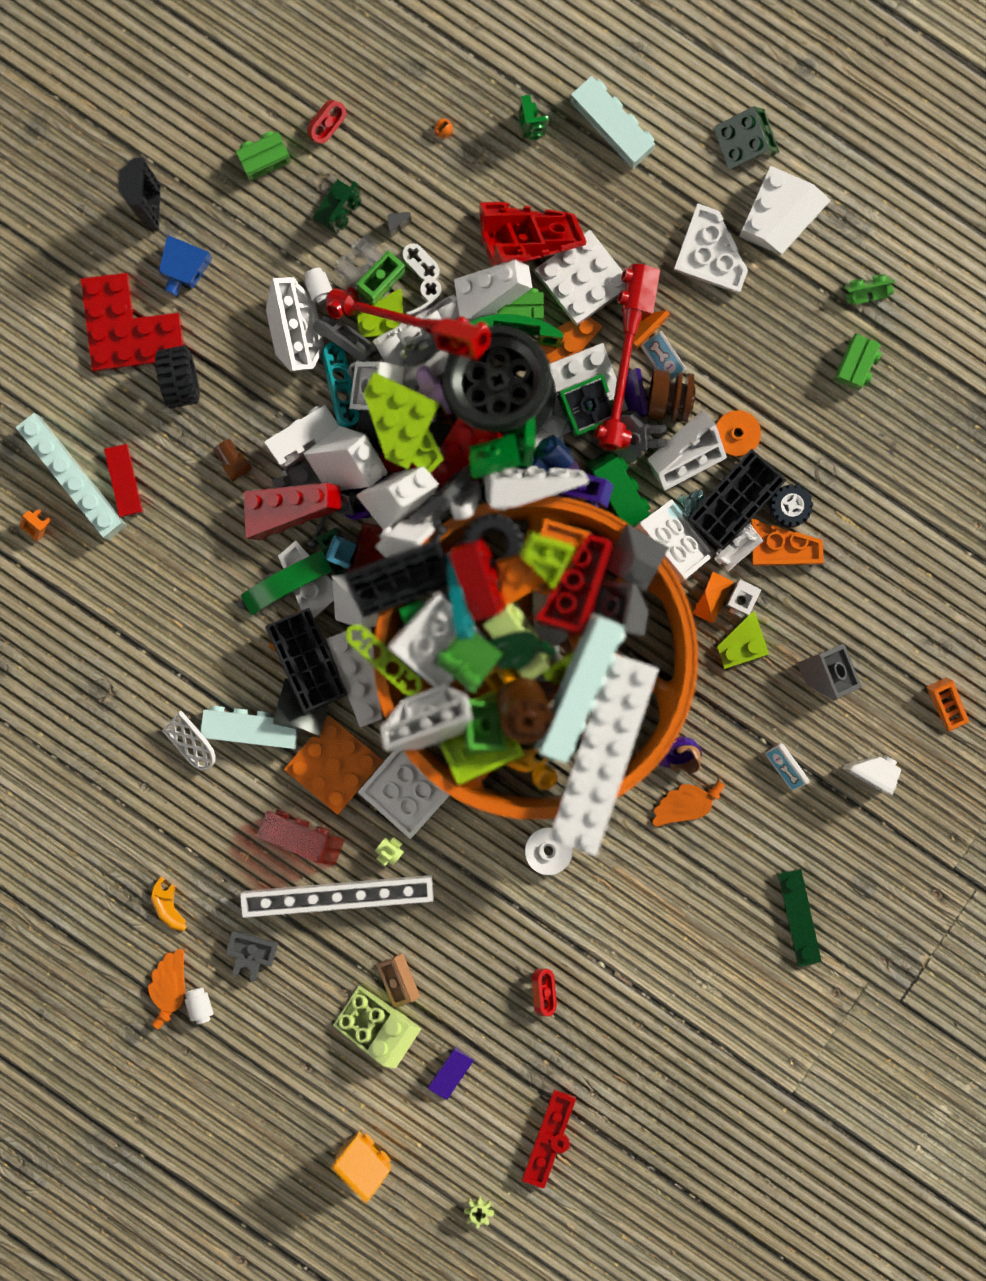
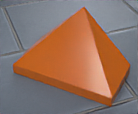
[632,310,670,351]
[692,572,733,624]

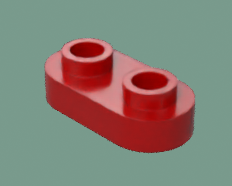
[307,100,346,144]
[531,968,557,1017]

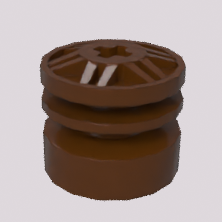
[647,369,696,423]
[496,678,553,743]

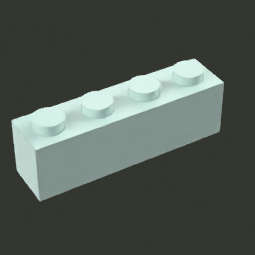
[570,76,655,169]
[201,705,298,749]

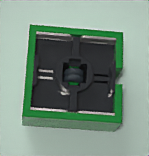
[556,373,613,436]

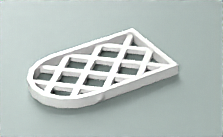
[162,711,215,770]

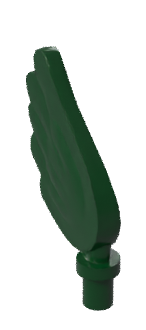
[486,631,558,670]

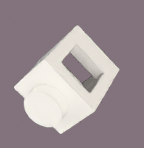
[726,580,761,618]

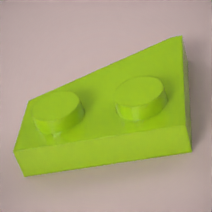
[357,289,404,339]
[520,532,575,589]
[716,612,769,669]

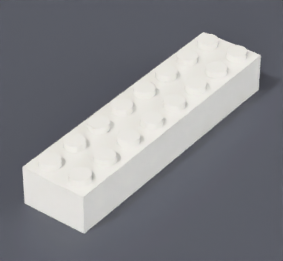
[549,654,658,856]

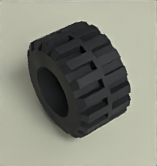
[155,345,200,409]
[463,513,524,575]

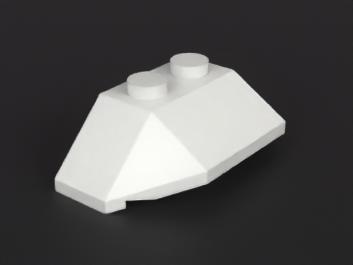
[266,277,325,371]
[380,684,472,751]

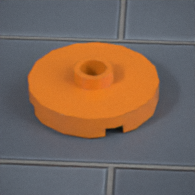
[716,410,761,457]

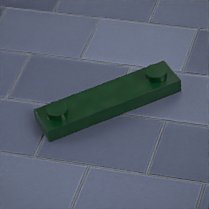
[777,868,822,967]

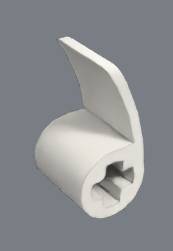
[406,278,442,317]

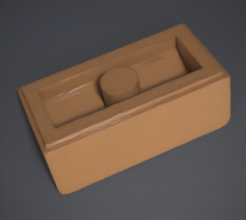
[376,954,420,1008]

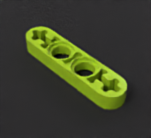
[345,624,422,696]

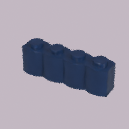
[481,435,574,503]

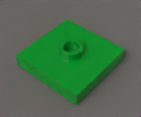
[469,433,520,479]

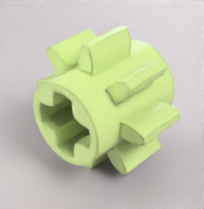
[375,837,404,866]
[464,1196,494,1229]

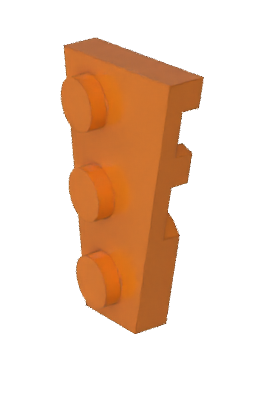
[536,317,602,364]

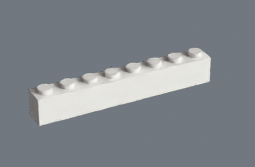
[241,875,434,918]

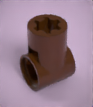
[213,439,252,482]

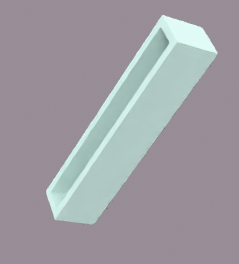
[16,413,127,540]
[535,613,625,763]

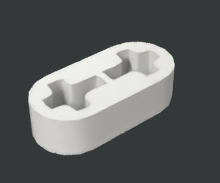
[403,243,440,281]

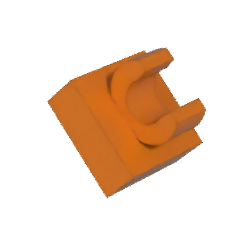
[20,509,50,542]

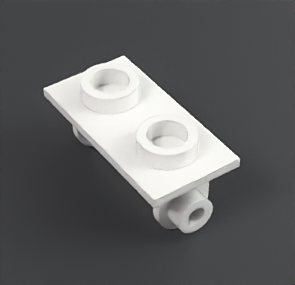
[714,523,763,571]

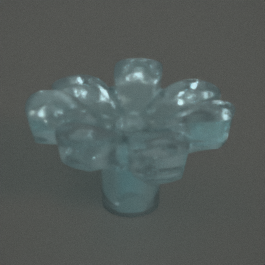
[678,489,704,518]

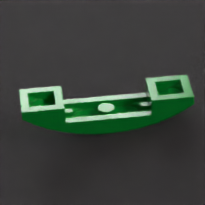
[469,314,564,347]
[241,550,333,616]

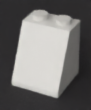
[303,426,388,490]
[357,466,438,530]

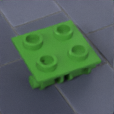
[436,632,502,693]

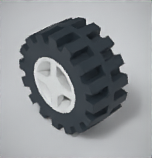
[769,484,813,528]

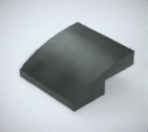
[273,678,329,738]

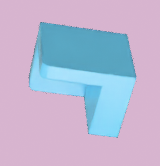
[325,534,357,569]

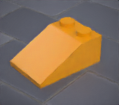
[332,1131,391,1203]

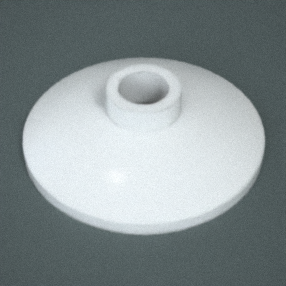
[525,827,572,875]

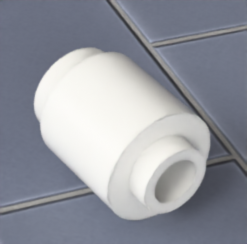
[304,268,332,305]
[184,987,214,1024]

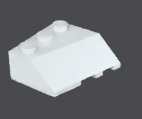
[739,166,831,255]

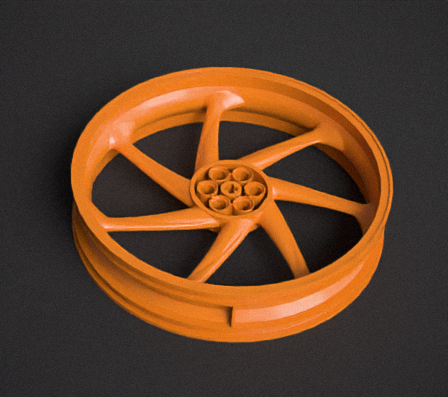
[373,496,698,820]

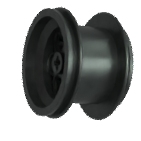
[443,326,556,436]

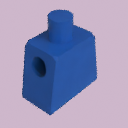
[159,235,212,296]

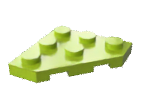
[363,372,440,470]

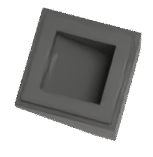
[387,212,412,237]

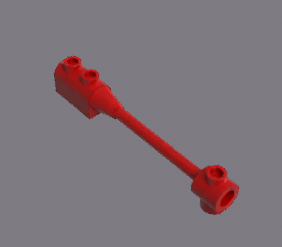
[594,264,660,451]
[326,287,490,360]

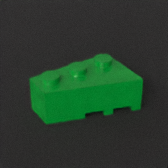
[584,451,651,527]

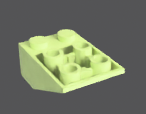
[333,986,421,1069]

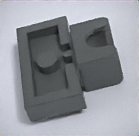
[399,329,441,367]
[226,930,279,981]

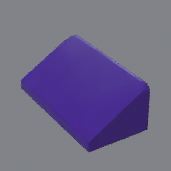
[624,368,648,418]
[427,1047,474,1099]

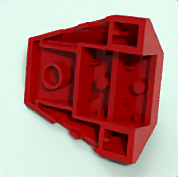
[479,202,587,267]

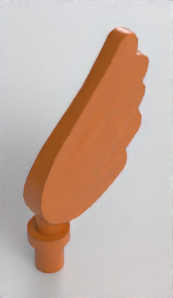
[653,780,726,827]
[148,949,186,1030]

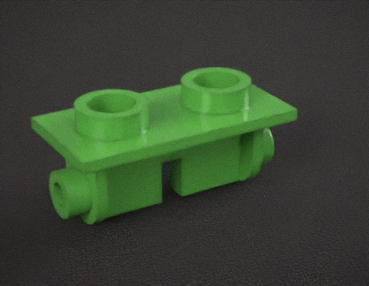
[843,274,895,305]

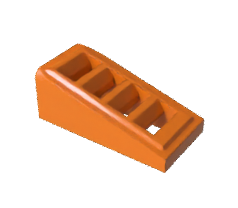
[926,677,969,732]

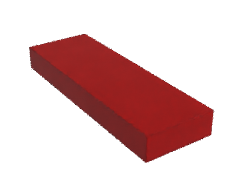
[104,444,144,518]

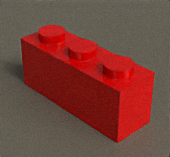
[449,539,506,622]

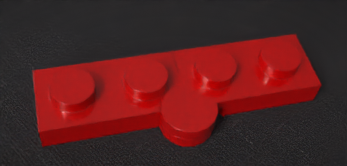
[522,1089,576,1189]

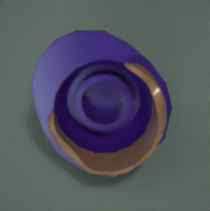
[658,736,702,774]

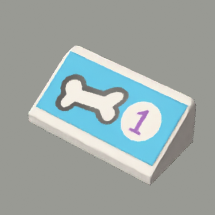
[640,331,687,382]
[765,743,809,790]

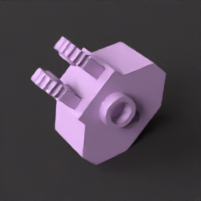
[416,365,454,422]

